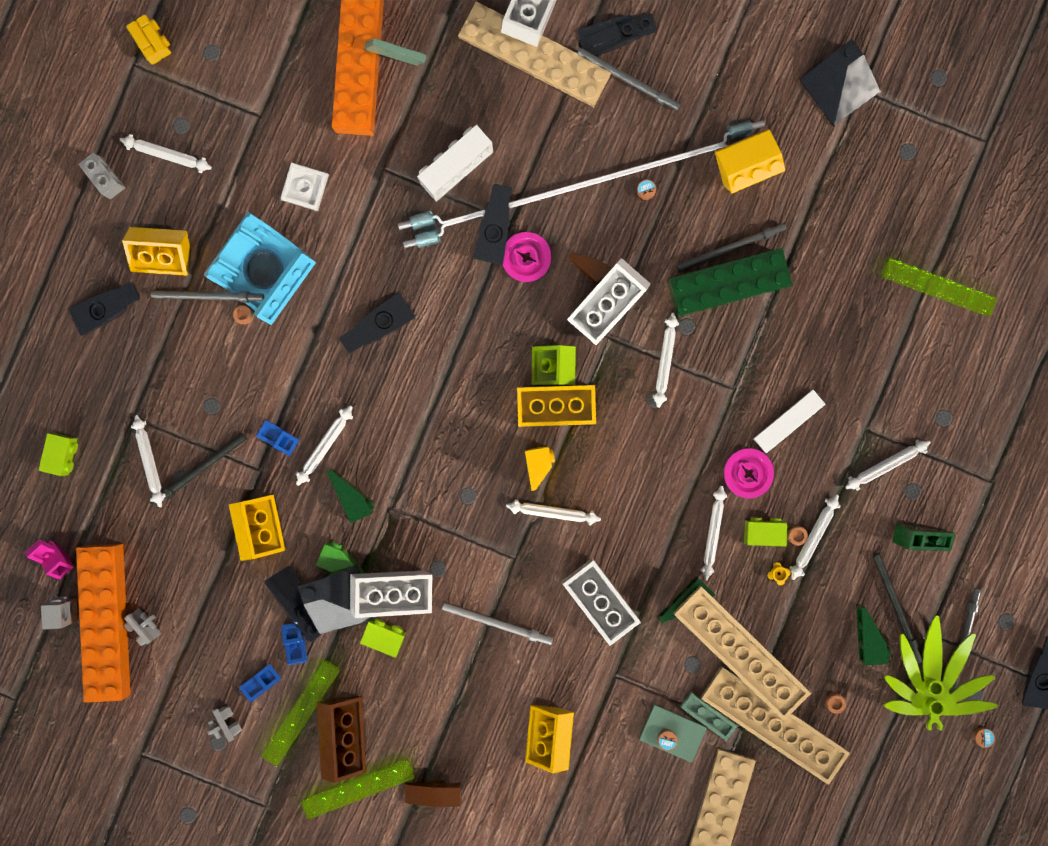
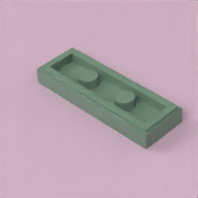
[364,38,426,66]
[680,691,738,741]

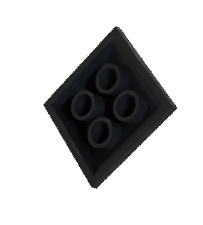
[799,39,880,126]
[298,565,375,634]

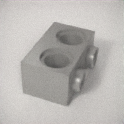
[78,152,125,199]
[41,596,78,629]

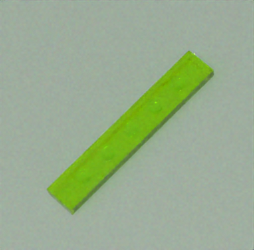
[881,258,998,317]
[261,660,340,767]
[301,759,415,820]

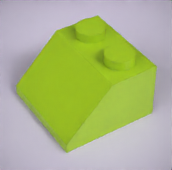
[532,345,576,385]

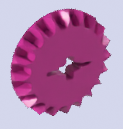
[503,232,551,282]
[724,449,774,498]

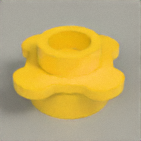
[767,562,790,585]

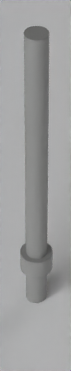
[442,602,553,645]

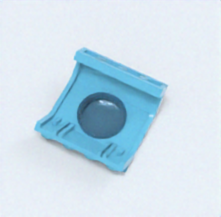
[204,212,316,325]

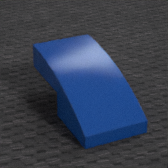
[256,419,300,456]
[281,623,308,665]
[239,664,282,703]

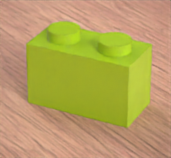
[38,433,78,476]
[744,517,787,546]
[360,618,406,658]

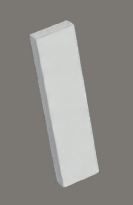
[753,390,826,453]

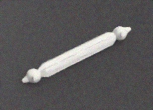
[120,134,212,173]
[653,313,679,408]
[295,406,353,486]
[131,415,166,507]
[845,440,930,491]
[700,486,727,580]
[789,495,841,580]
[506,500,601,525]

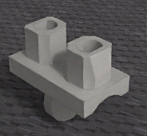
[124,608,161,646]
[207,705,242,742]

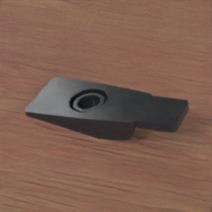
[578,13,657,56]
[473,184,512,265]
[69,282,140,336]
[339,293,415,354]
[264,566,324,642]
[1022,636,1048,709]

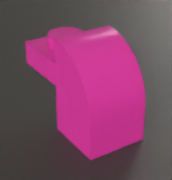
[25,539,74,580]

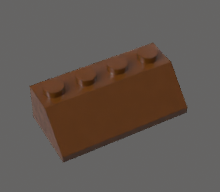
[317,696,366,783]

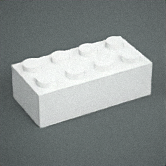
[501,0,557,47]
[417,125,493,202]
[567,258,650,345]
[562,558,641,646]
[350,571,432,618]

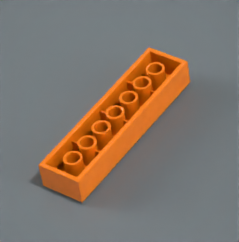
[332,0,384,136]
[76,544,131,702]

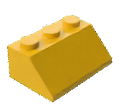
[715,129,785,193]
[122,227,190,276]
[525,446,555,491]
[229,495,285,561]
[525,705,574,773]

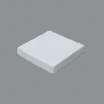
[280,163,329,211]

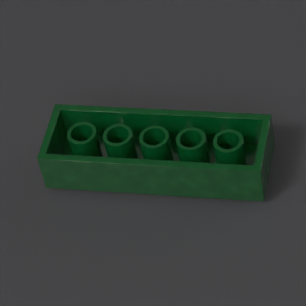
[667,248,792,318]

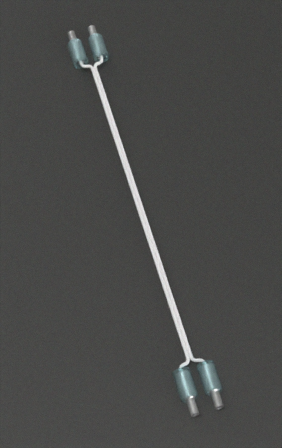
[398,120,765,248]

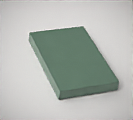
[639,704,707,763]

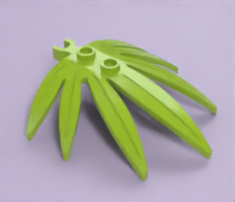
[883,615,998,730]

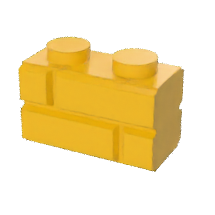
[126,15,171,64]

